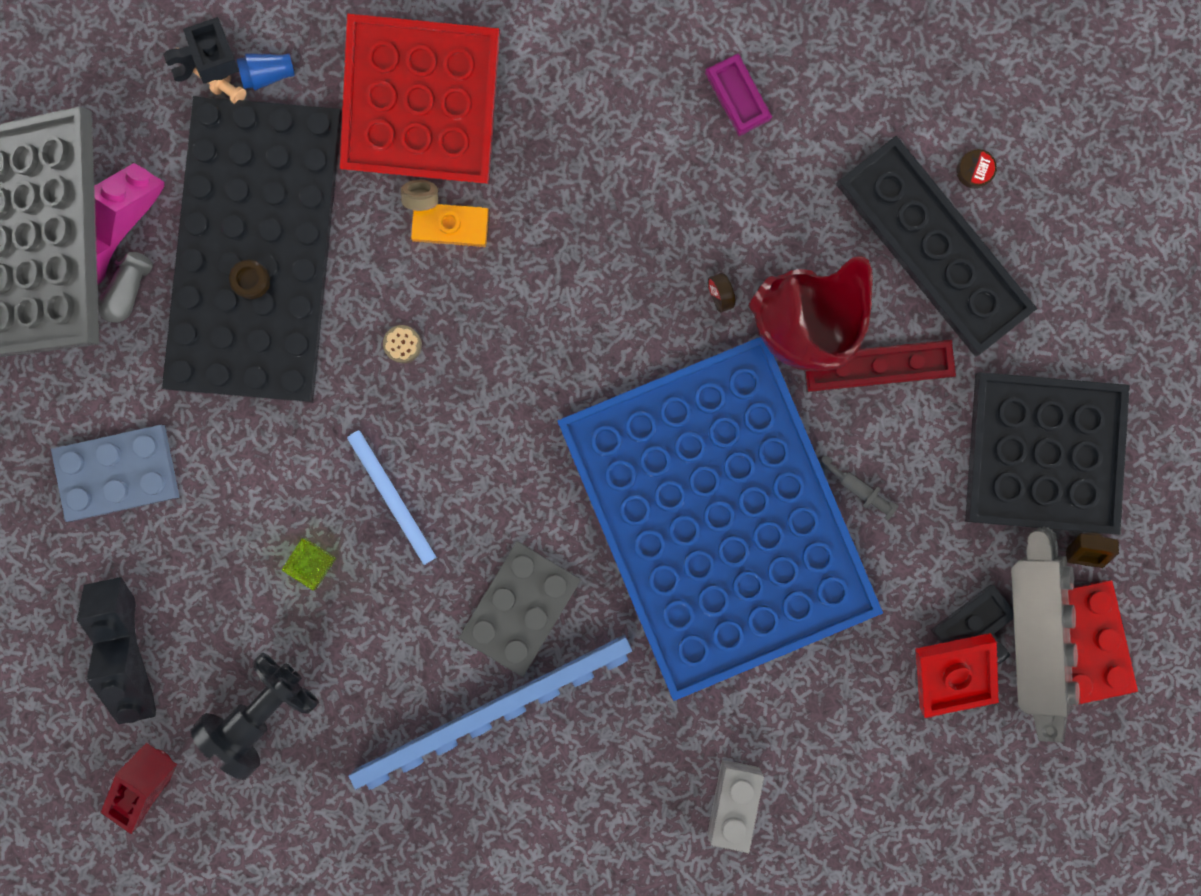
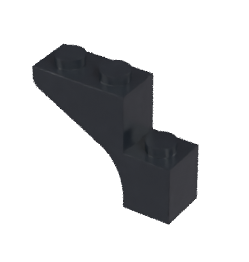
[77,577,156,725]

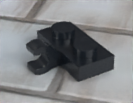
[163,17,240,84]
[931,585,1014,665]

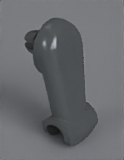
[98,252,153,323]

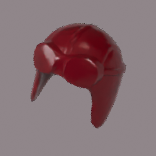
[748,256,873,372]

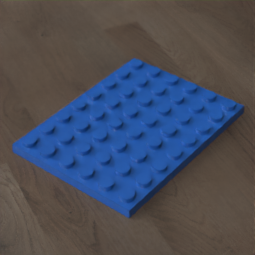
[557,337,883,701]

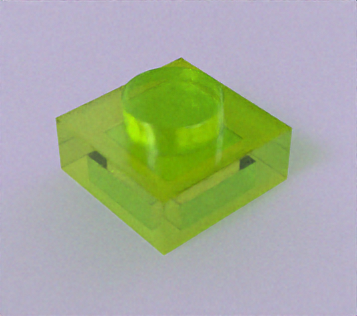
[281,538,336,590]

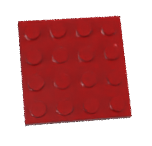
[340,13,500,184]

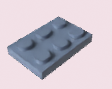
[51,425,180,522]

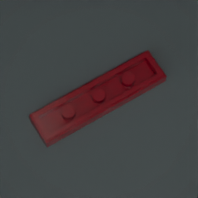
[804,340,956,392]

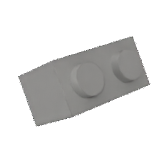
[707,760,764,853]

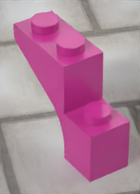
[94,163,165,284]

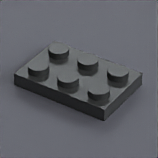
[458,541,581,677]

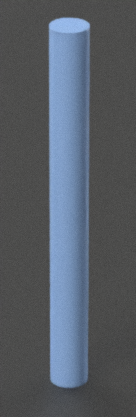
[347,430,437,565]

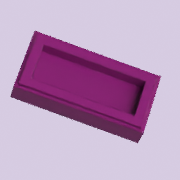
[705,53,772,136]

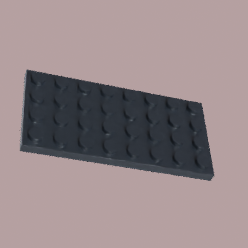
[162,96,342,403]

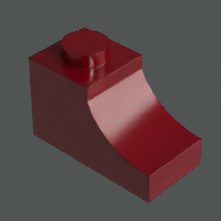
[100,743,177,834]

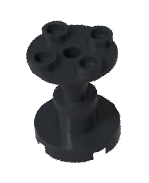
[190,652,319,780]

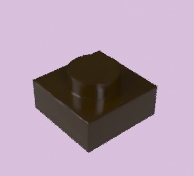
[1066,533,1119,568]

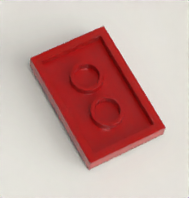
[1068,580,1138,704]

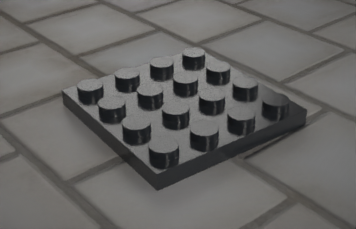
[965,372,1130,535]

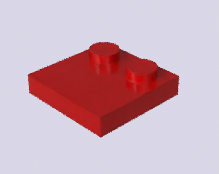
[915,633,999,718]

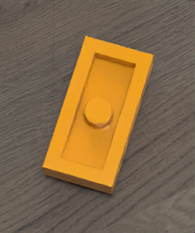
[411,204,489,247]

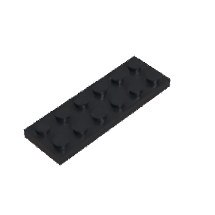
[836,135,1037,357]

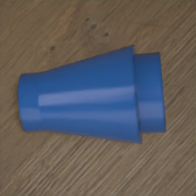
[237,53,295,91]

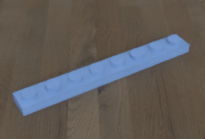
[349,634,632,790]

